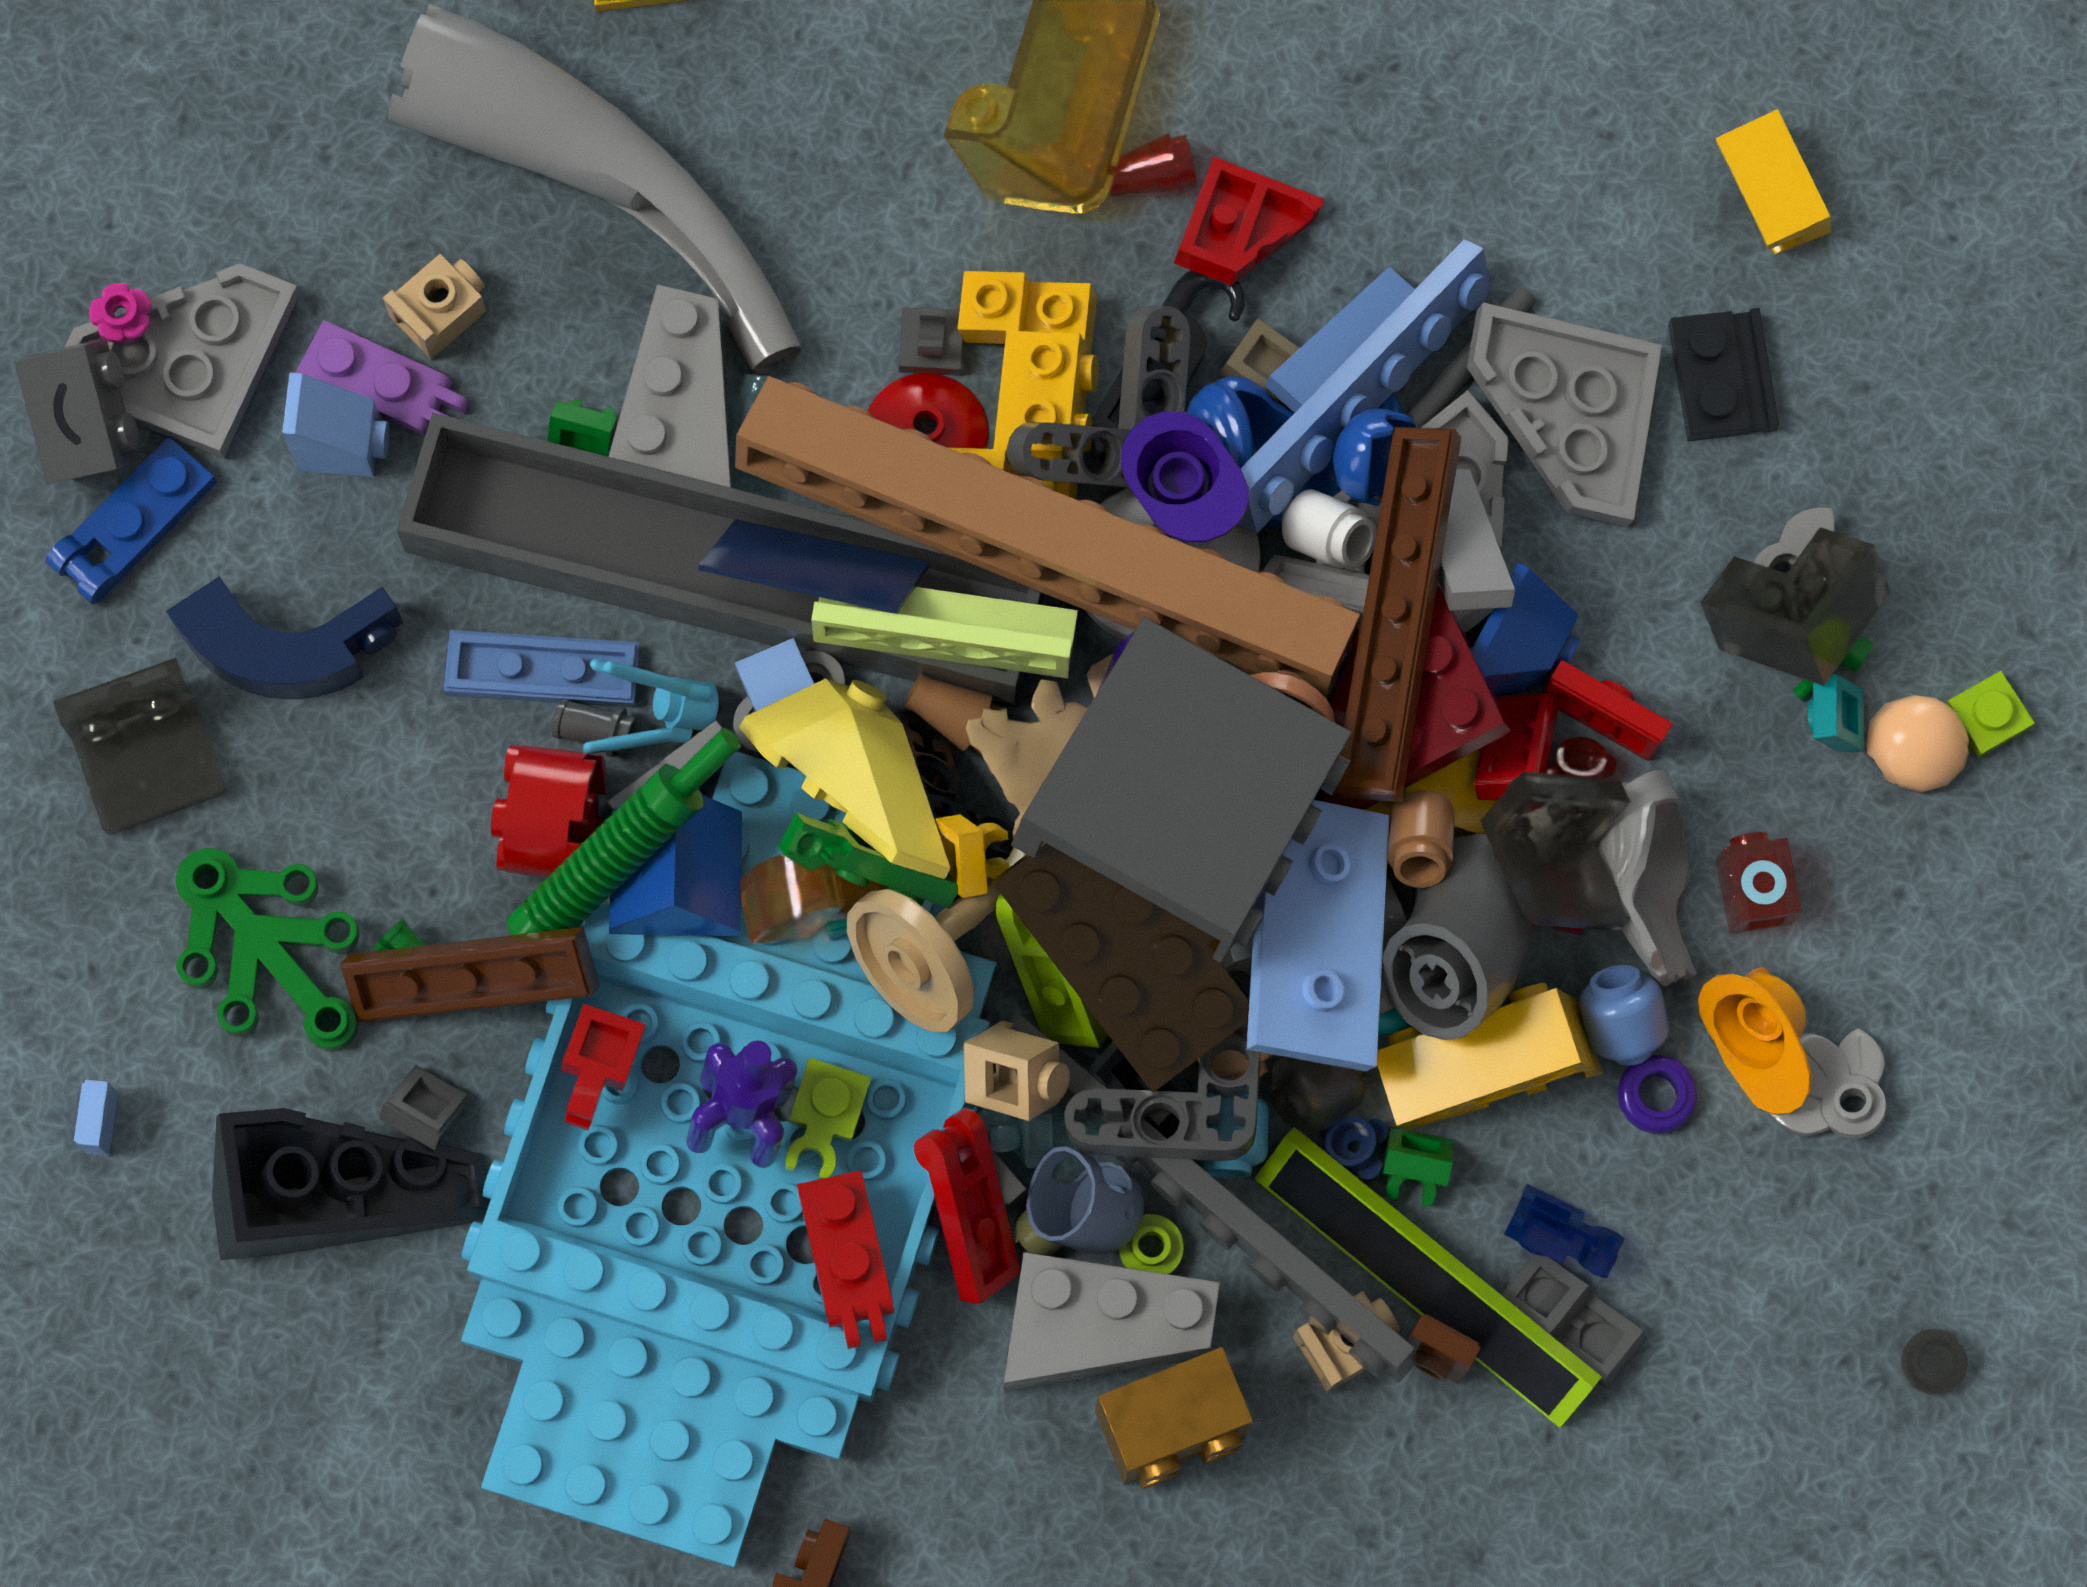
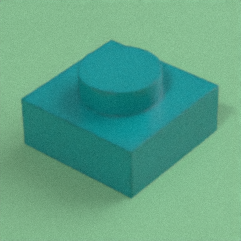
[1807,674,1864,752]

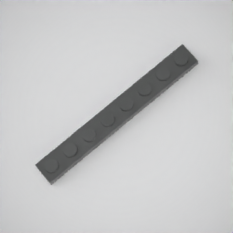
[1011,1014,1416,1383]

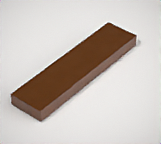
[340,927,600,1022]

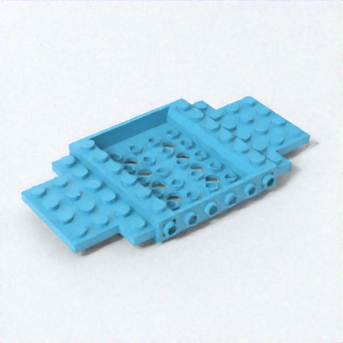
[461,752,997,1569]

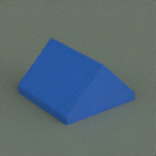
[609,795,742,936]

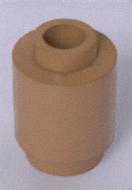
[1388,790,1455,888]

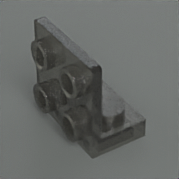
[53,658,227,835]

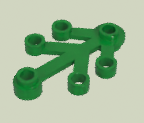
[176,848,360,1052]

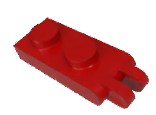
[797,1170,895,1349]

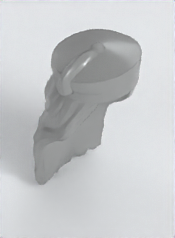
[1584,770,1697,986]

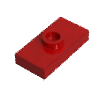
[1543,660,1673,761]
[1474,694,1558,800]

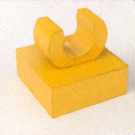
[936,814,1010,898]

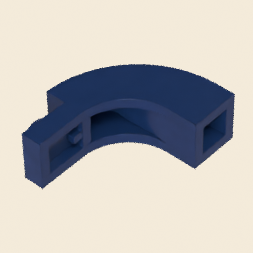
[166,576,403,699]

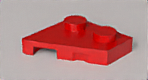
[1173,156,1324,286]

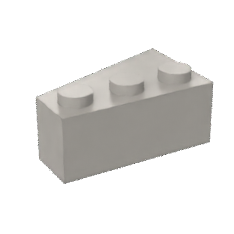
[608,284,732,488]
[1003,1252,1220,1392]

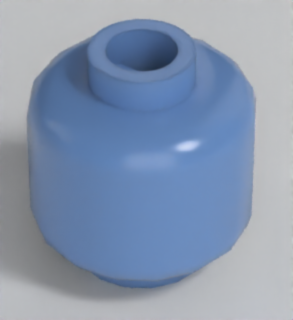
[1578,965,1670,1066]

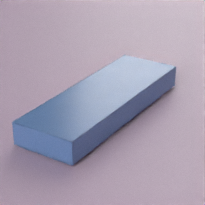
[1265,266,1415,413]
[444,630,640,708]

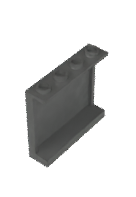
[1011,617,1351,963]

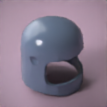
[1026,1146,1144,1255]

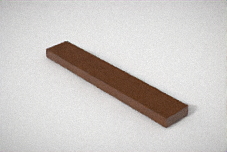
[1334,427,1462,802]

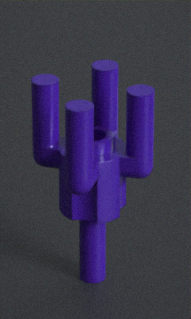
[686,1040,798,1168]

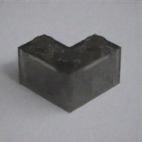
[1700,527,1891,686]

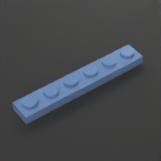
[1239,239,1491,534]

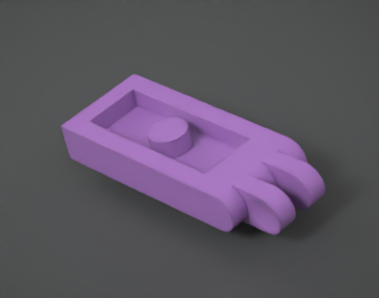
[295,320,470,437]

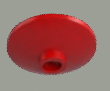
[868,373,988,449]

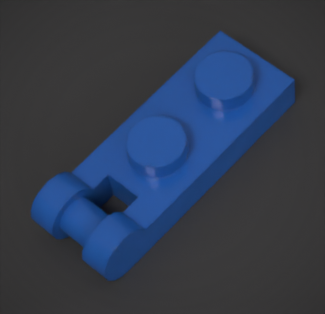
[46,436,217,605]

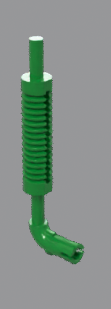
[373,728,741,951]

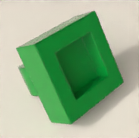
[547,399,617,457]
[1383,1127,1453,1207]

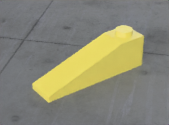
[739,678,950,879]

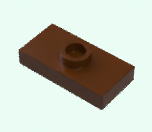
[1406,1314,1481,1383]

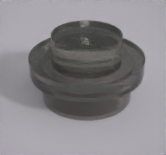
[1901,1329,1968,1395]

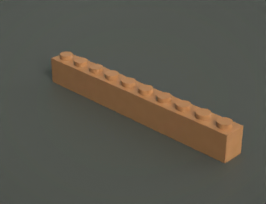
[735,376,1360,699]

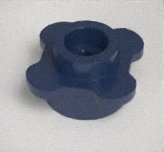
[1325,1114,1389,1181]

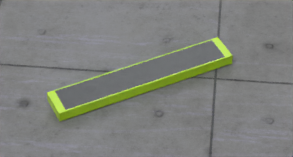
[1254,1127,1602,1428]

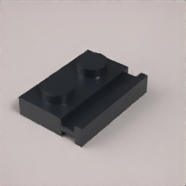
[1668,308,1780,441]

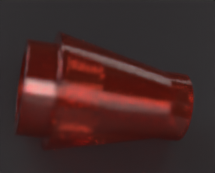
[1103,132,1198,197]

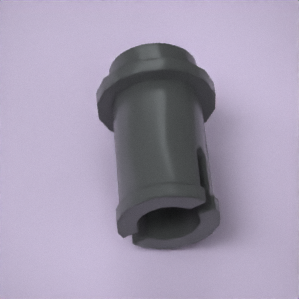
[552,698,638,757]

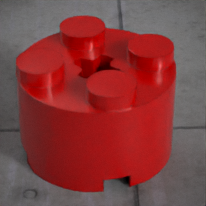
[491,745,606,878]

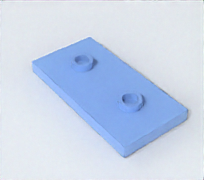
[1246,800,1389,1071]

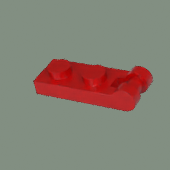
[914,1108,1021,1304]

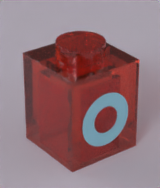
[1715,832,1802,934]

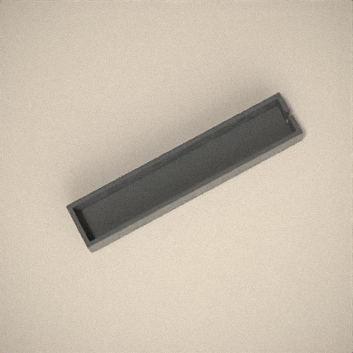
[397,412,1045,707]

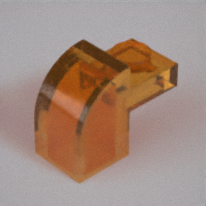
[739,854,888,944]

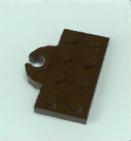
[992,842,1249,1093]

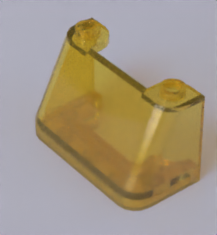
[944,0,1160,214]

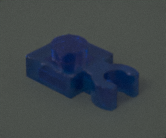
[1504,1184,1625,1279]

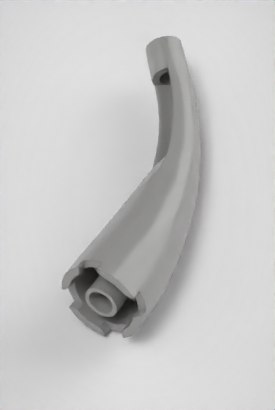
[388,4,803,375]

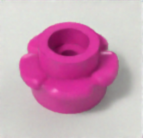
[89,283,152,344]

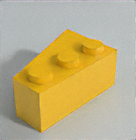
[1377,983,1603,1130]

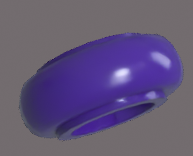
[1617,1054,1698,1134]

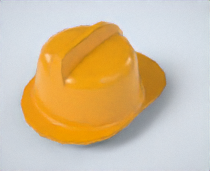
[1698,967,1811,1114]

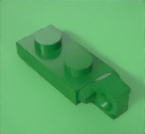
[778,812,958,908]

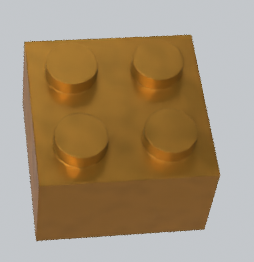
[1095,1347,1253,1490]

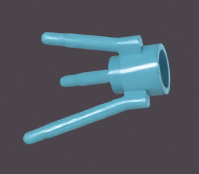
[583,658,719,754]

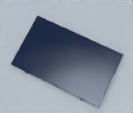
[699,519,930,614]

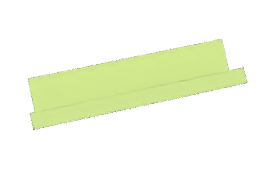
[811,587,1078,679]

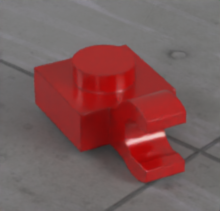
[561,1003,646,1131]

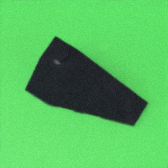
[212,1108,491,1260]

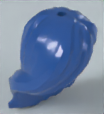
[1186,376,1341,531]

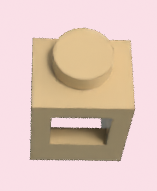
[383,254,486,360]
[964,1020,1070,1121]
[1293,1291,1400,1393]

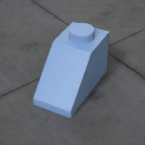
[282,373,390,477]

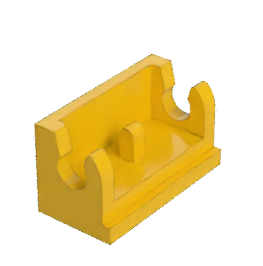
[1716,109,1831,255]

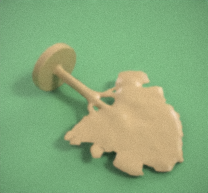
[847,654,1114,1032]

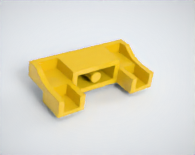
[949,271,1099,499]

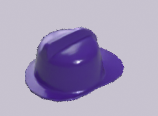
[1121,411,1249,542]

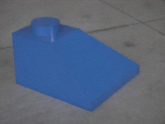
[1472,563,1581,696]

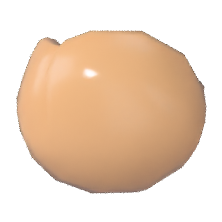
[1866,695,1969,793]

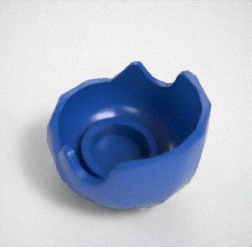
[1332,408,1418,506]

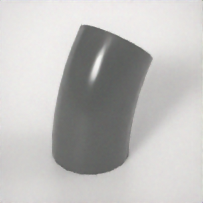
[1382,834,1537,1040]

